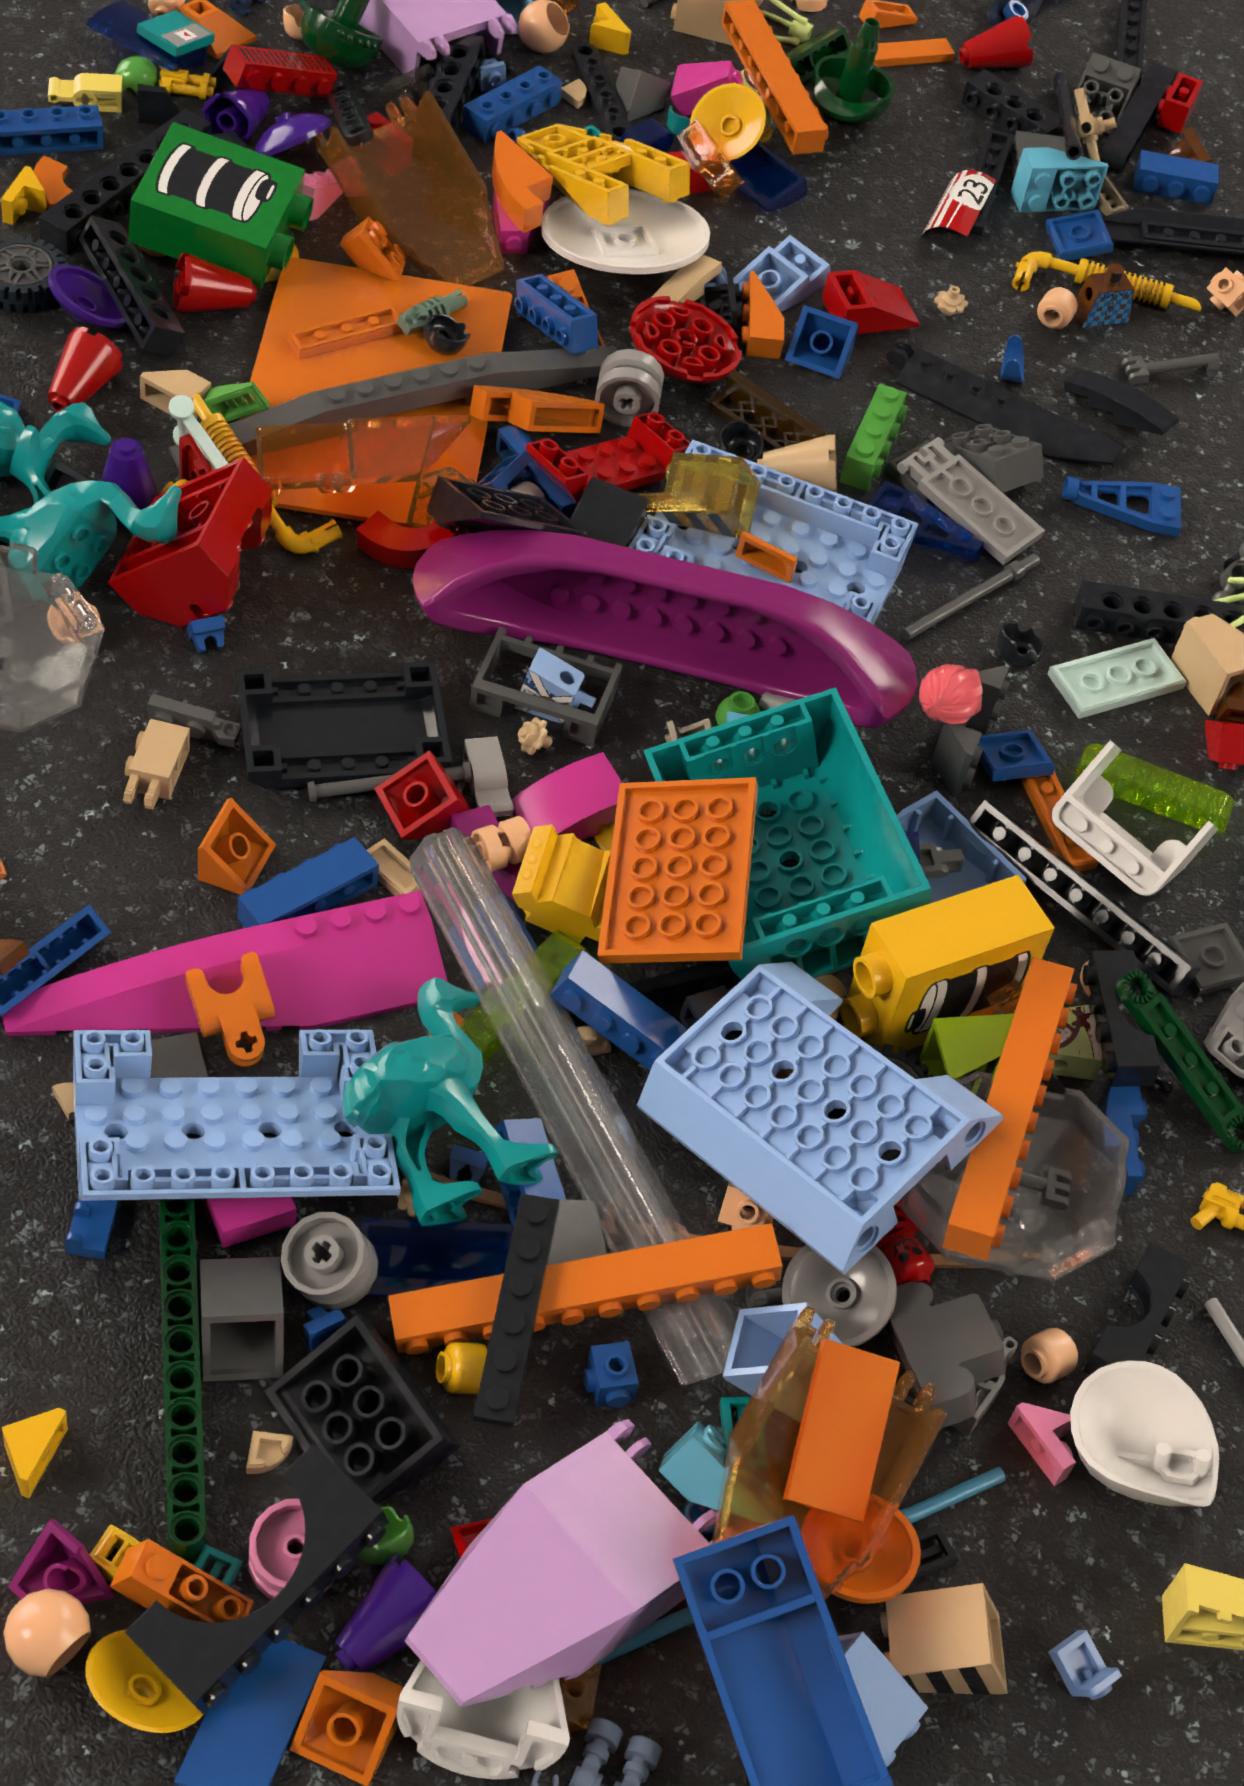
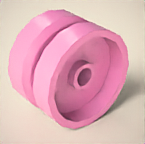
[249,1499,335,1600]

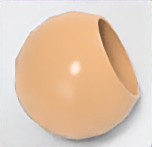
[517,0,570,54]
[4,1589,91,1678]

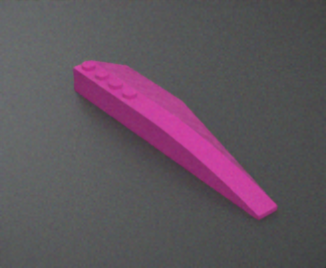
[1,890,448,1036]

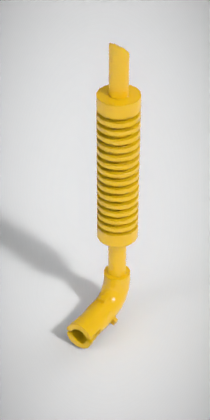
[1012,251,1201,311]
[193,390,343,554]

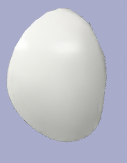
[1070,1361,1219,1507]

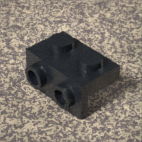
[699,273,742,332]

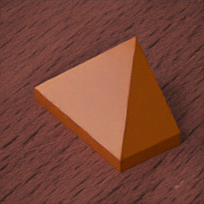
[735,531,798,584]

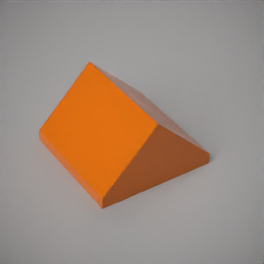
[198,798,276,895]

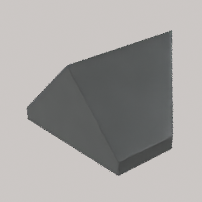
[615,66,671,122]

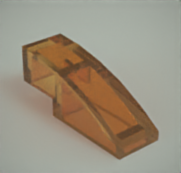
[677,118,744,200]

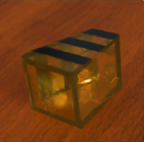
[659,452,761,539]

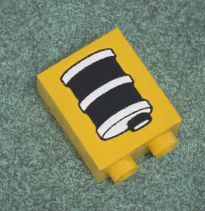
[840,875,1055,1053]

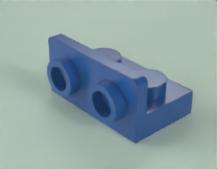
[478,450,533,490]

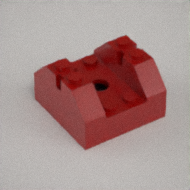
[108,457,273,627]

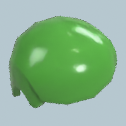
[115,56,159,95]
[357,1506,414,1565]

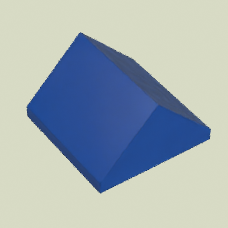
[785,305,859,379]

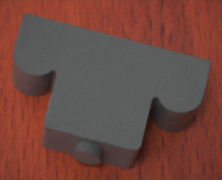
[885,1281,1006,1431]

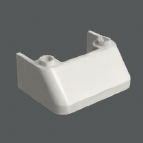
[1052,740,1218,896]

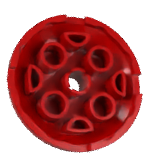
[630,296,742,384]

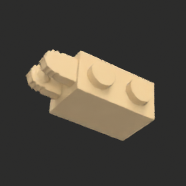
[123,719,190,810]

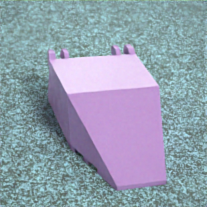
[359,0,517,83]
[405,1419,735,1707]

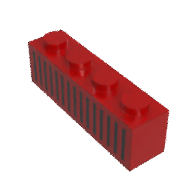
[223,44,338,98]

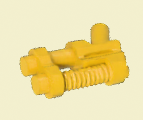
[158,61,217,101]
[1190,1182,1244,1231]

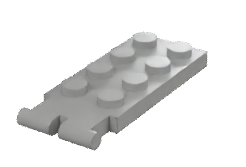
[897,437,1045,565]

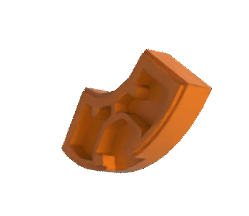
[34,155,73,209]

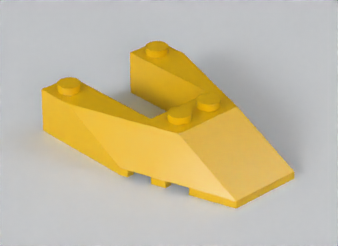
[517,124,690,225]

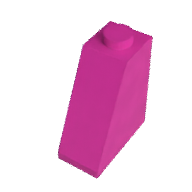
[670,61,743,117]
[492,189,550,254]

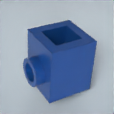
[584,1341,639,1408]

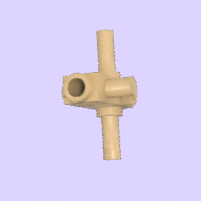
[1074,87,1117,162]

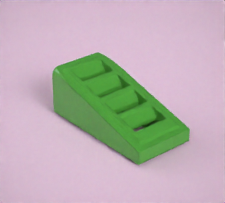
[204,382,270,422]

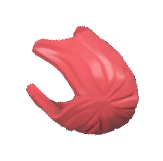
[919,664,983,724]

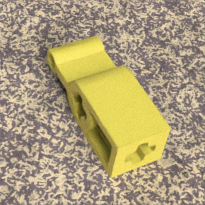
[48,73,123,113]

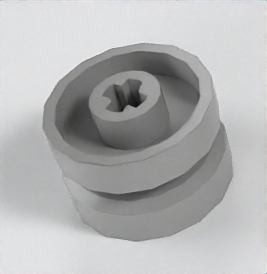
[595,349,664,427]
[281,1212,378,1309]

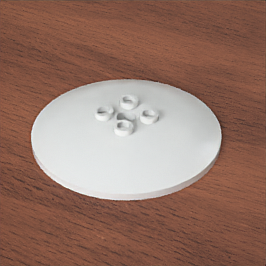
[541,189,710,274]

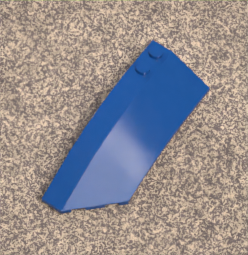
[673,1515,894,1786]

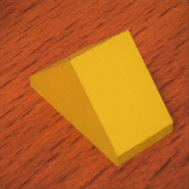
[2,1408,68,1498]

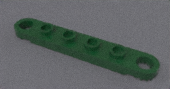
[1117,970,1244,1154]

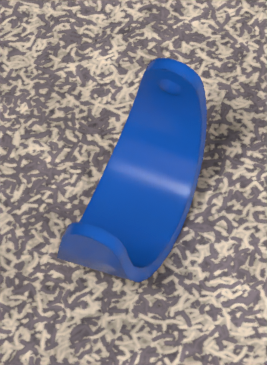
[1000,335,1024,384]

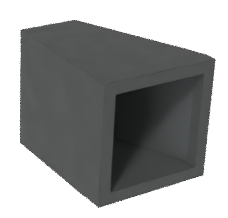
[200,1257,284,1382]

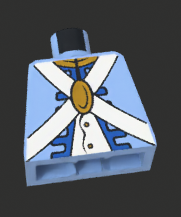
[514,647,596,723]

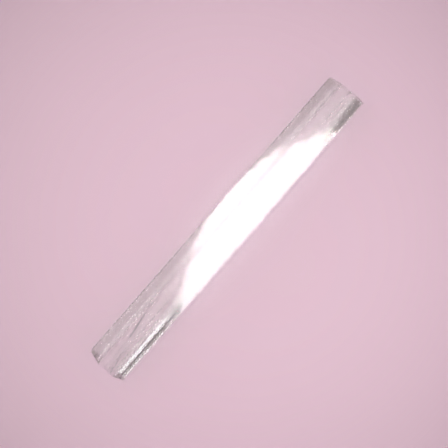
[409,827,737,1385]

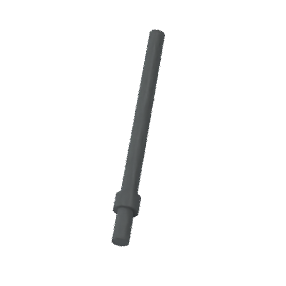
[901,553,1040,641]

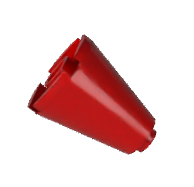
[959,15,1033,69]
[173,253,257,313]
[47,327,124,412]

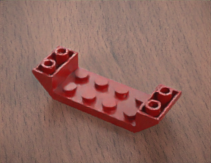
[525,411,691,504]

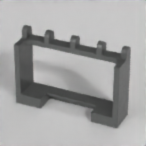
[469,627,623,747]

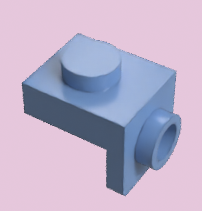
[476,58,506,92]
[1048,1630,1122,1700]

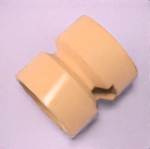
[471,816,532,873]

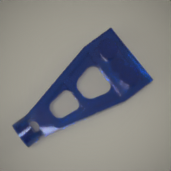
[868,480,984,564]

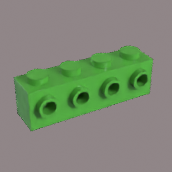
[839,383,909,492]

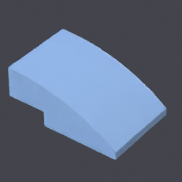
[733,235,831,312]

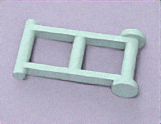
[168,395,229,471]

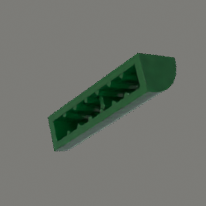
[785,27,851,83]

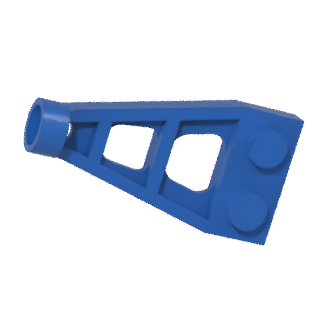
[1062,476,1181,537]

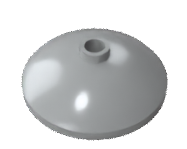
[782,1245,897,1347]

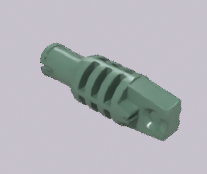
[396,289,468,335]

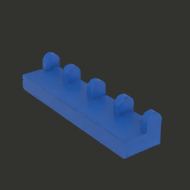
[65,1134,124,1259]

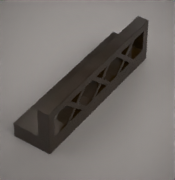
[709,371,825,451]

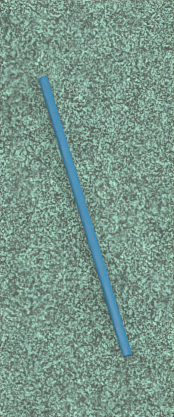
[585,1467,1006,1672]

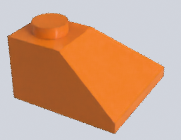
[290,1670,404,1786]

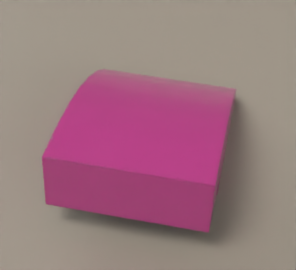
[511,752,622,840]
[199,1197,297,1248]

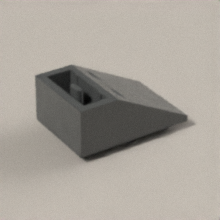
[1072,52,1141,135]
[943,424,1044,493]

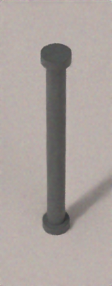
[307,762,472,802]

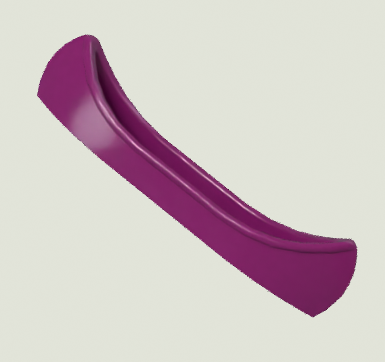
[413,530,918,729]

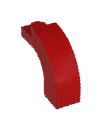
[356,510,465,569]

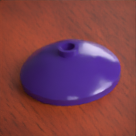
[254,111,332,156]
[48,264,127,329]

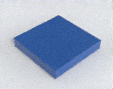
[1046,209,1114,261]
[978,730,1055,782]

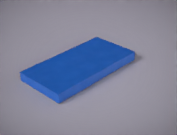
[174,1639,327,1786]

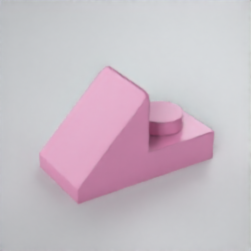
[1008,1402,1076,1486]

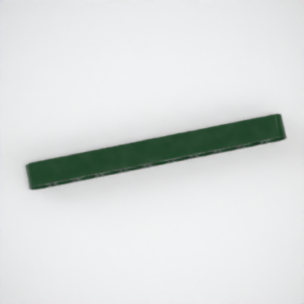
[159,1199,206,1563]

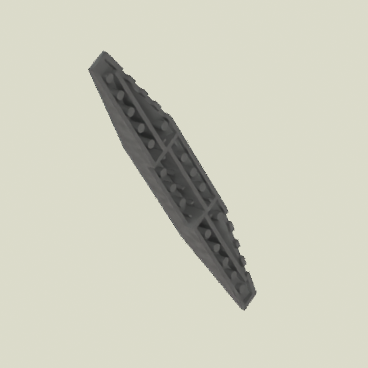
[170,346,618,469]

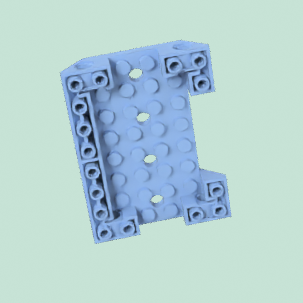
[628,440,919,625]
[637,962,1004,1275]
[73,1029,401,1201]

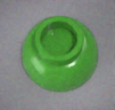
[715,691,761,725]

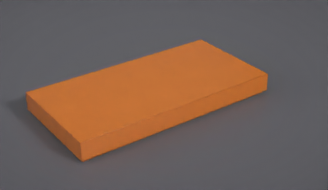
[783,1339,900,1523]

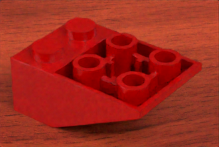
[822,270,920,335]

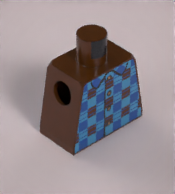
[1074,263,1134,328]

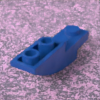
[1097,1085,1147,1195]

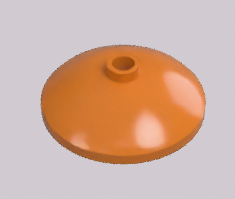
[800,1494,921,1604]

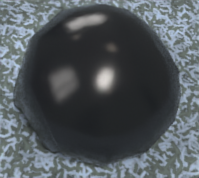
[423,313,471,355]
[719,420,765,463]
[997,621,1045,667]

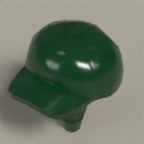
[299,0,384,69]
[811,18,895,124]

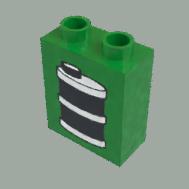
[128,122,314,289]

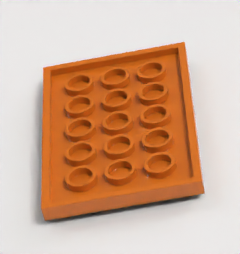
[597,777,758,964]

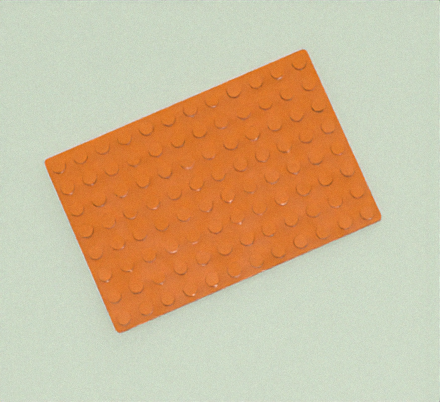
[239,257,512,534]

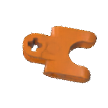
[185,951,275,1068]

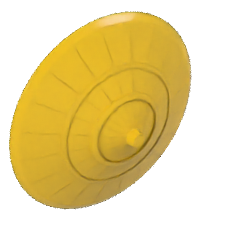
[689,83,766,162]
[85,1629,203,1733]

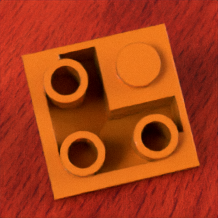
[181,0,257,60]
[340,216,406,282]

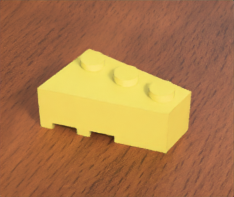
[1162,1563,1244,1651]

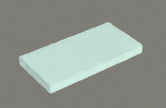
[1047,638,1187,719]

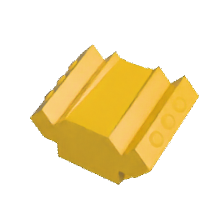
[512,824,611,944]

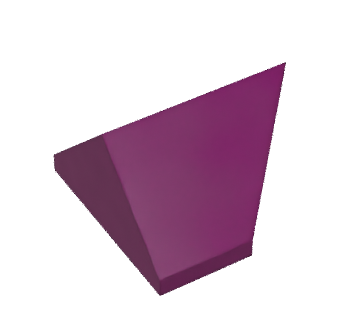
[8,1519,116,1604]

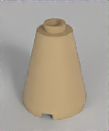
[757,434,837,493]

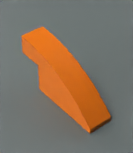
[492,130,553,233]
[469,385,605,433]

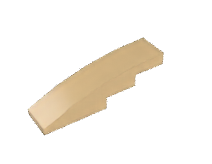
[628,255,722,334]

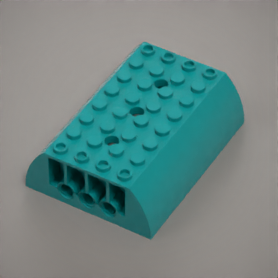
[643,687,931,980]

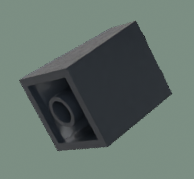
[571,477,649,547]

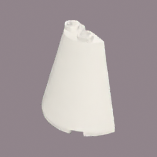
[397,1660,570,1779]

